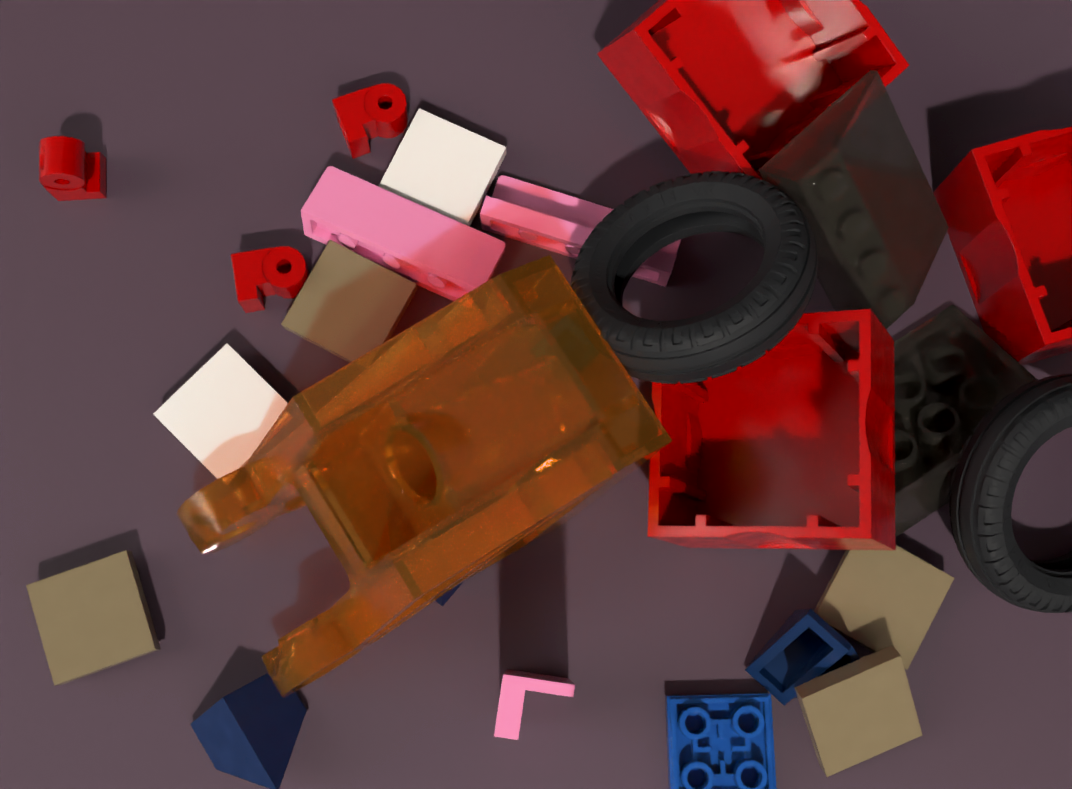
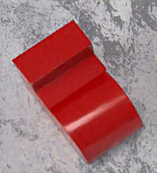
[332,83,409,159]
[39,136,107,201]
[231,246,310,313]

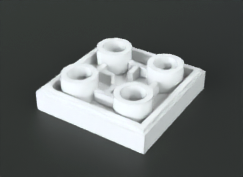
[379,108,507,226]
[153,343,299,486]

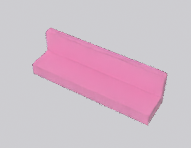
[301,166,506,313]
[480,175,681,287]
[494,669,575,740]

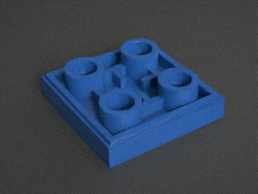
[665,693,777,789]

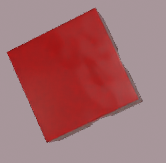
[597,0,909,186]
[933,126,1072,372]
[647,309,896,551]

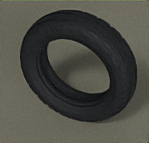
[570,171,818,384]
[949,374,1072,613]

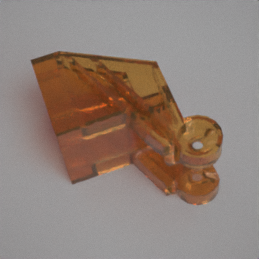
[177,255,672,698]

